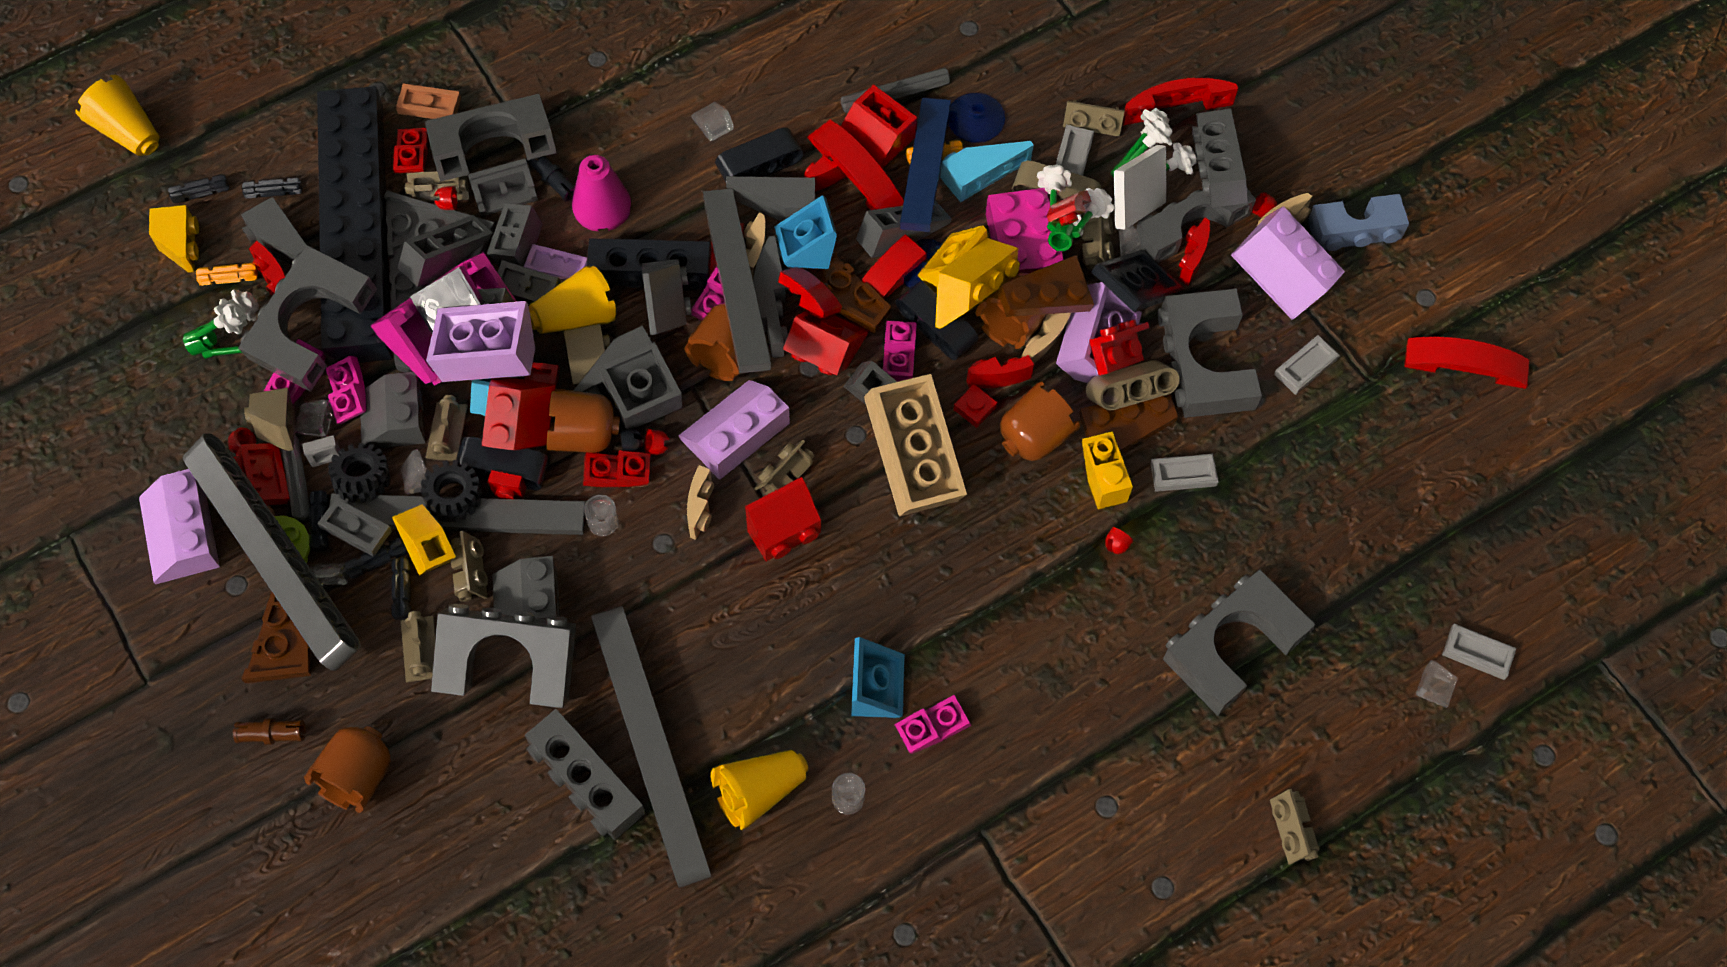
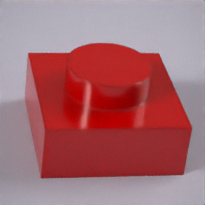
[524,362,560,389]
[953,384,997,428]
[488,470,526,499]

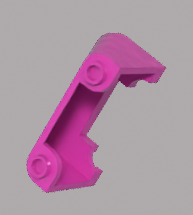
[371,252,517,385]

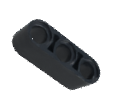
[715,128,804,182]
[896,282,979,360]
[456,437,550,491]

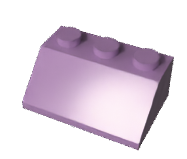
[1231,206,1345,320]
[1056,282,1142,383]
[426,301,535,382]
[679,380,790,480]
[139,469,220,584]

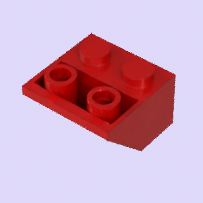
[841,84,917,169]

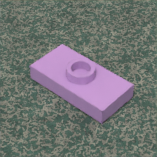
[523,244,587,282]

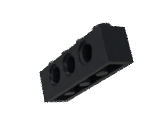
[587,238,711,290]

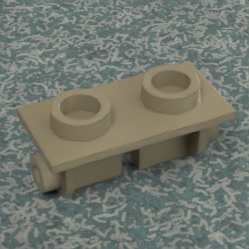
[1063,100,1125,136]
[405,171,469,202]
[1082,216,1114,270]
[426,395,468,461]
[754,440,814,495]
[451,531,488,602]
[401,611,436,683]
[1270,789,1320,865]

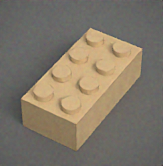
[864,374,967,517]

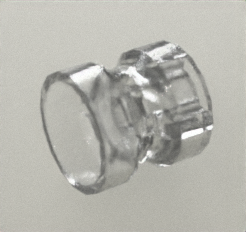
[584,495,619,536]
[832,773,865,815]

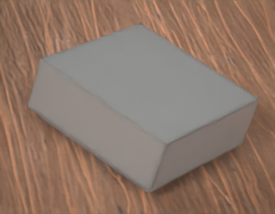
[302,435,340,467]

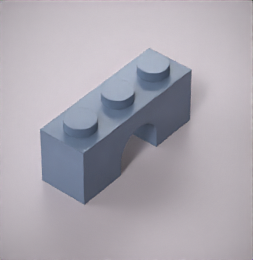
[1307,194,1409,251]

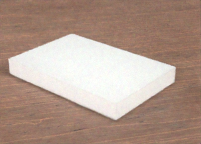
[1114,145,1166,230]

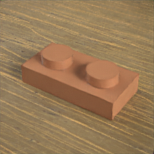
[396,84,461,119]

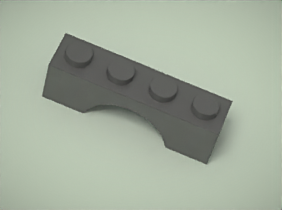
[1134,188,1256,263]

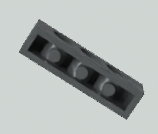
[1192,108,1248,208]
[525,709,646,841]

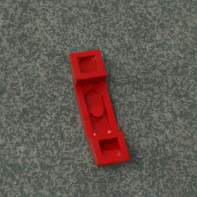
[1123,78,1238,125]
[808,119,904,210]
[1404,337,1529,389]

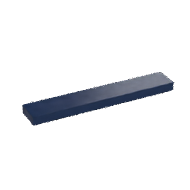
[900,98,951,232]

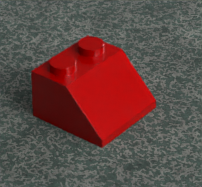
[783,310,869,376]
[482,377,556,451]
[745,477,821,562]

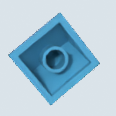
[774,195,837,269]
[851,637,905,718]

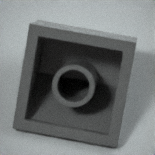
[642,259,692,335]
[598,342,682,429]
[360,372,426,449]
[492,556,560,637]

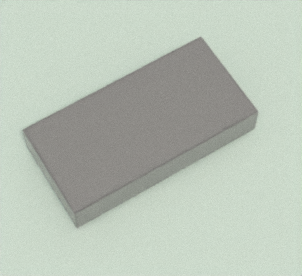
[1056,124,1094,176]
[1274,335,1340,395]
[1150,454,1218,492]
[1442,624,1516,680]

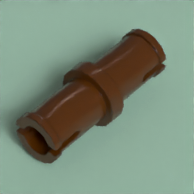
[233,718,306,745]

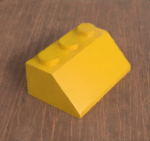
[935,238,1020,329]

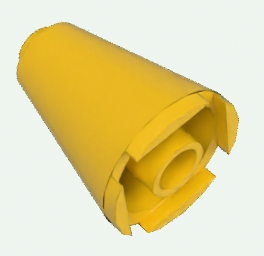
[76,75,159,156]
[529,265,616,334]
[711,750,808,830]

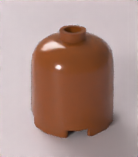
[976,272,1048,349]
[684,303,740,381]
[1000,382,1080,461]
[547,389,620,453]
[304,726,391,813]

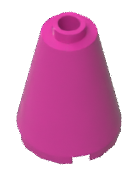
[572,155,631,231]

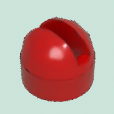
[434,186,458,210]
[1252,192,1278,218]
[228,427,256,454]
[644,429,669,455]
[1105,527,1133,555]

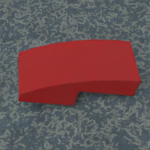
[393,128,429,173]
[804,155,846,192]
[1047,190,1092,226]
[1178,218,1210,286]
[862,234,926,299]
[249,241,285,296]
[778,267,842,318]
[966,355,1034,388]
[583,450,650,487]

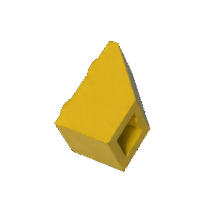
[149,205,199,273]
[1082,432,1133,509]
[392,504,456,576]

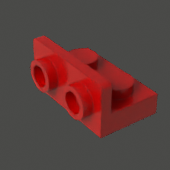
[1089,319,1149,375]
[234,443,290,505]

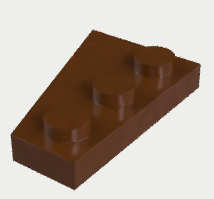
[809,249,891,334]
[998,255,1094,317]
[1079,394,1178,454]
[241,591,311,683]

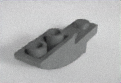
[753,236,789,358]

